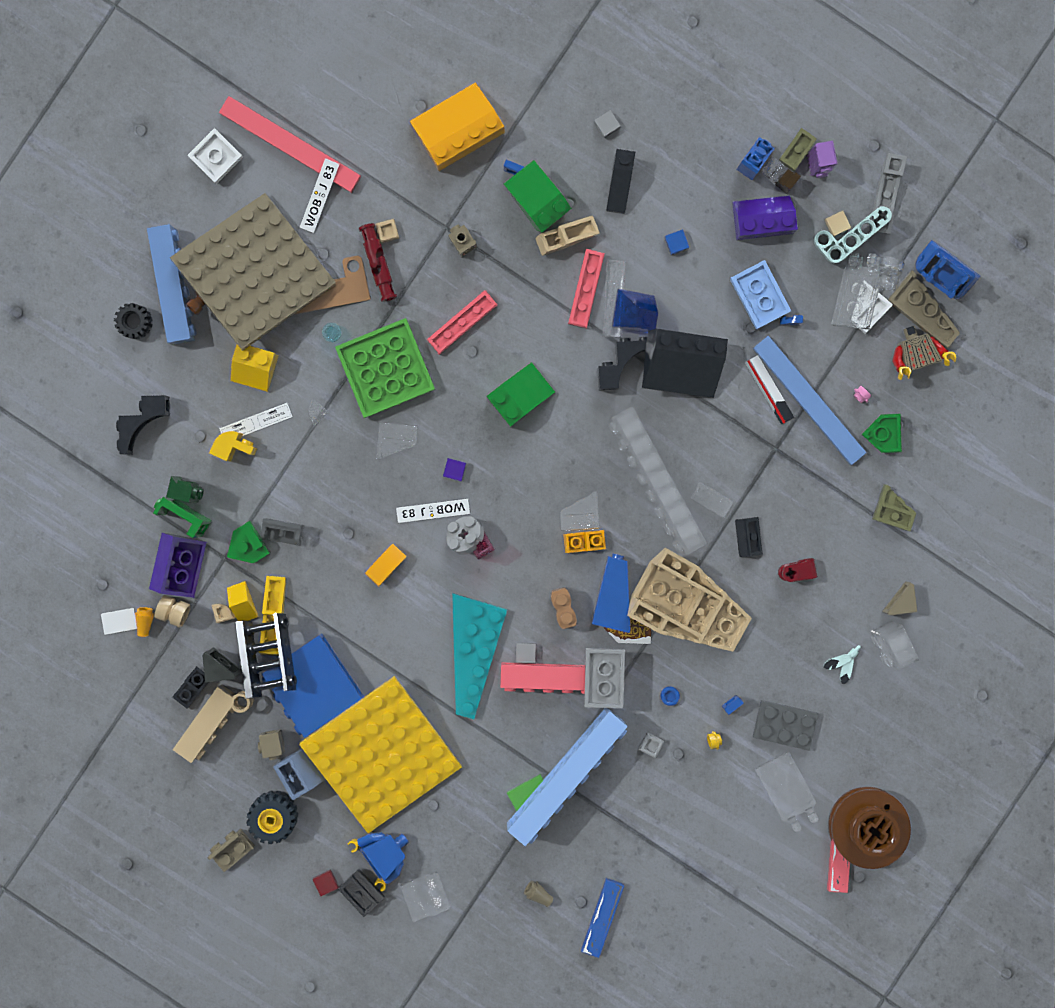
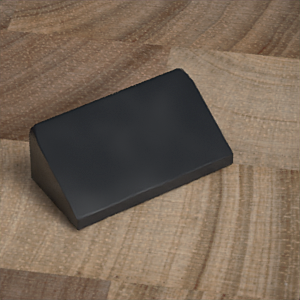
[735,517,763,557]

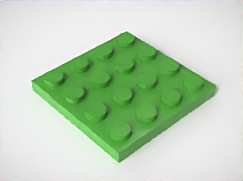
[335,318,435,418]

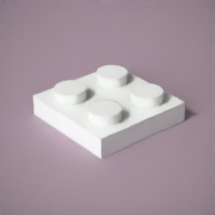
[188,128,243,184]

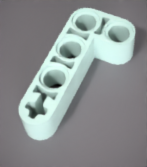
[814,206,892,264]

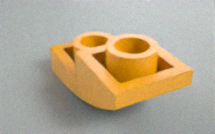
[563,530,606,553]
[365,544,407,587]

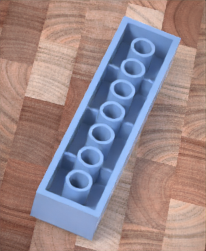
[507,708,628,846]

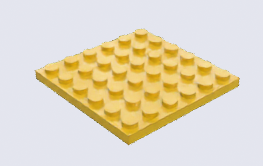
[299,676,462,833]

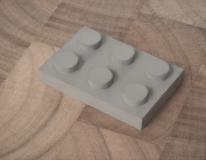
[584,648,625,708]

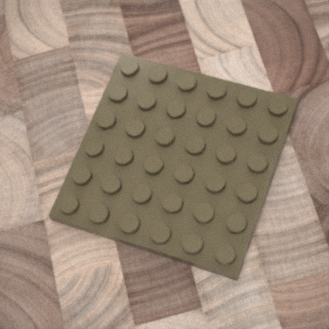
[170,193,336,351]

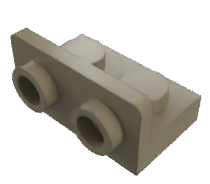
[207,829,255,872]

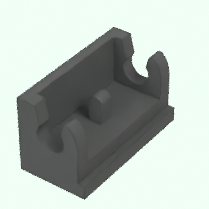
[260,518,304,546]

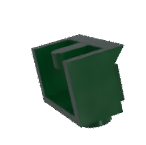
[166,476,204,503]

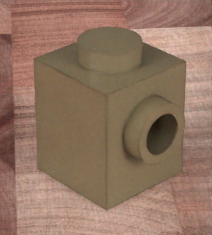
[258,729,285,760]

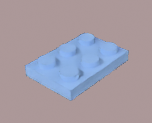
[730,260,791,329]

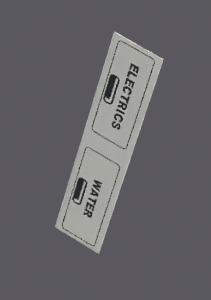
[219,403,292,436]

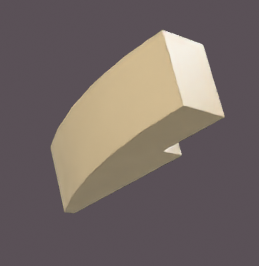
[535,215,599,256]

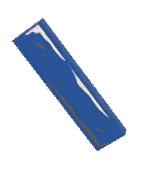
[581,878,624,958]

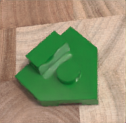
[862,414,902,453]
[227,521,271,564]

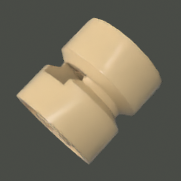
[154,595,191,628]

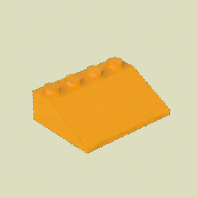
[410,82,505,171]

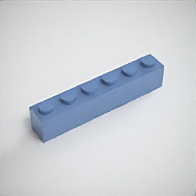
[147,224,196,345]

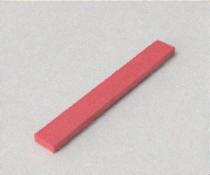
[219,96,361,193]

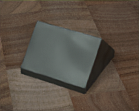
[202,648,242,683]

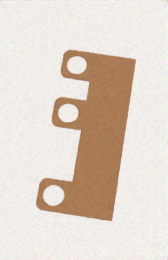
[295,256,370,314]

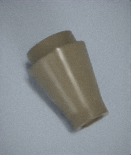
[524,881,553,907]

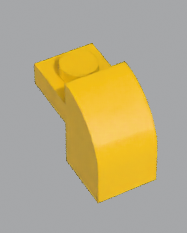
[209,431,257,462]

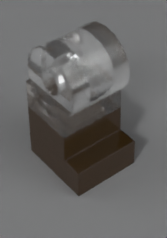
[761,157,801,194]

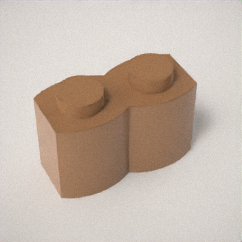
[551,587,577,629]

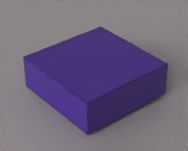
[443,458,466,481]

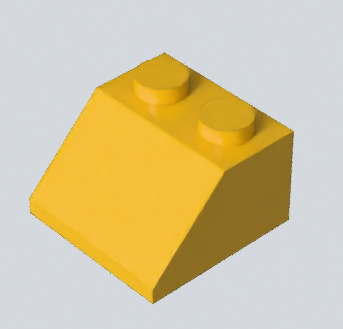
[230,344,279,392]

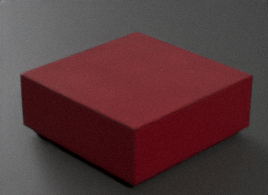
[312,869,339,896]

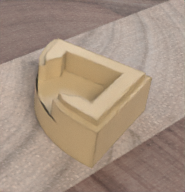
[212,604,236,623]

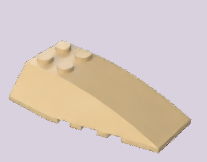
[627,548,752,652]

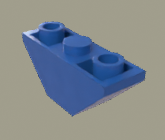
[736,137,775,180]

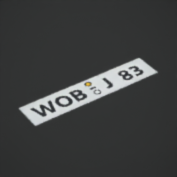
[300,158,339,233]
[396,499,470,523]

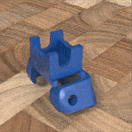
[916,240,981,300]

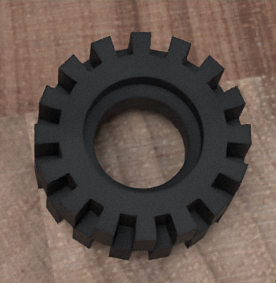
[114,303,153,339]

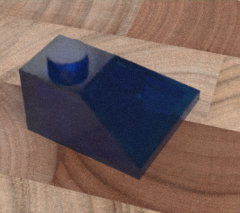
[612,289,658,333]

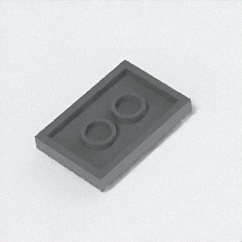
[753,700,818,751]

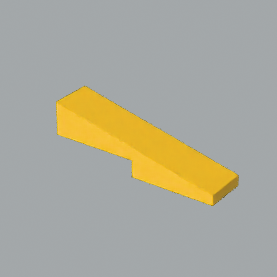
[259,576,286,656]

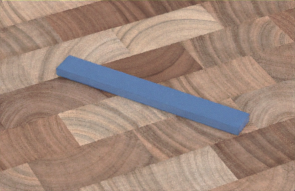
[753,336,866,465]

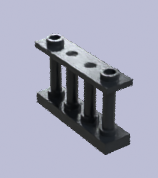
[235,613,297,699]

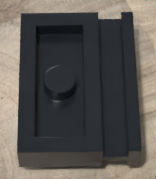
[338,869,385,917]

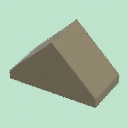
[882,581,917,615]

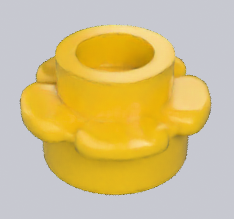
[707,731,722,750]

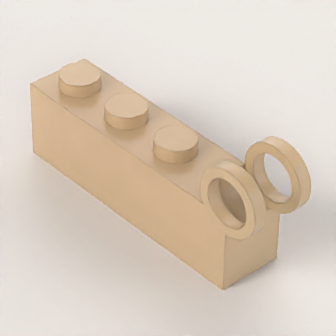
[173,684,254,763]

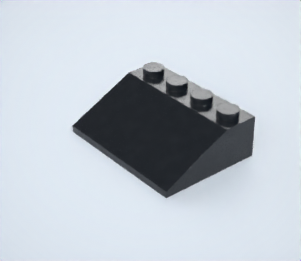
[642,328,728,398]

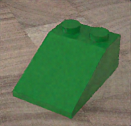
[503,160,572,232]
[486,362,555,428]

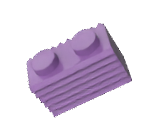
[807,141,837,178]

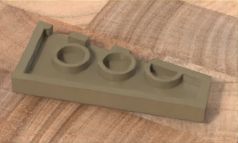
[888,270,960,349]

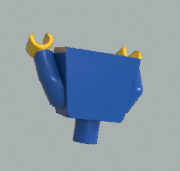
[348,832,409,891]

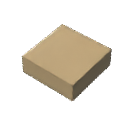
[825,211,851,237]
[376,219,399,243]

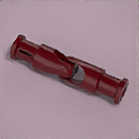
[359,223,397,302]

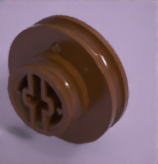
[828,787,911,869]

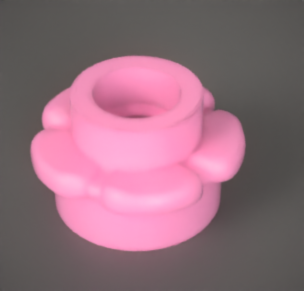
[853,386,871,403]

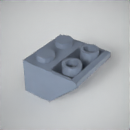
[273,748,326,800]

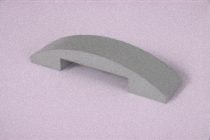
[873,153,907,234]

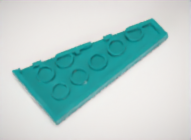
[452,593,507,720]

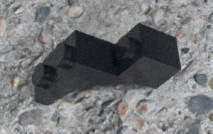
[597,337,647,391]
[116,395,170,455]

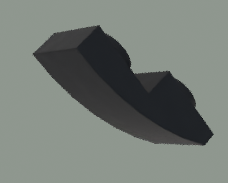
[172,666,209,709]

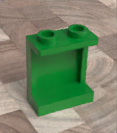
[153,497,212,538]

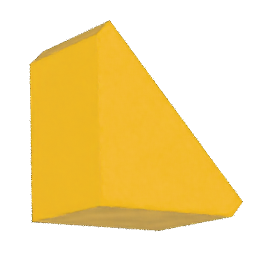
[227,581,259,621]

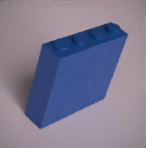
[262,634,364,738]

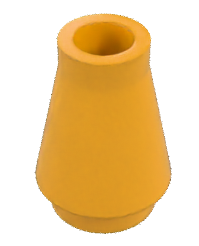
[135,607,155,637]

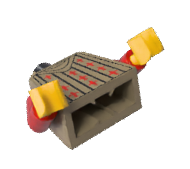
[892,326,956,380]

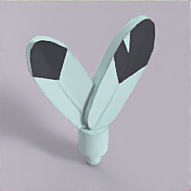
[823,645,861,684]

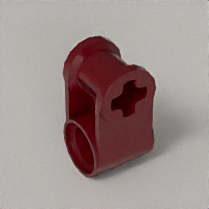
[778,558,818,582]

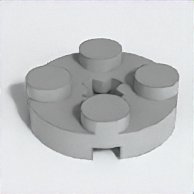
[446,516,484,555]

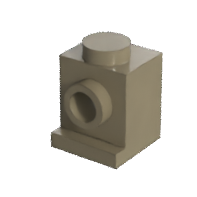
[448,224,477,257]

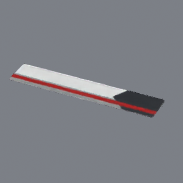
[745,355,794,424]

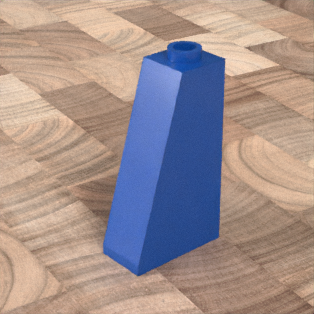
[591,553,630,633]

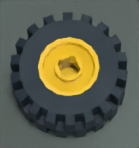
[246,791,298,844]

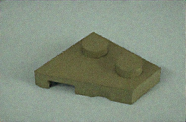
[872,484,916,531]

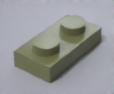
[779,128,817,172]

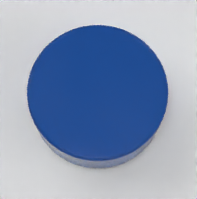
[660,686,680,706]

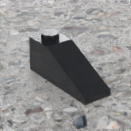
[606,149,636,214]

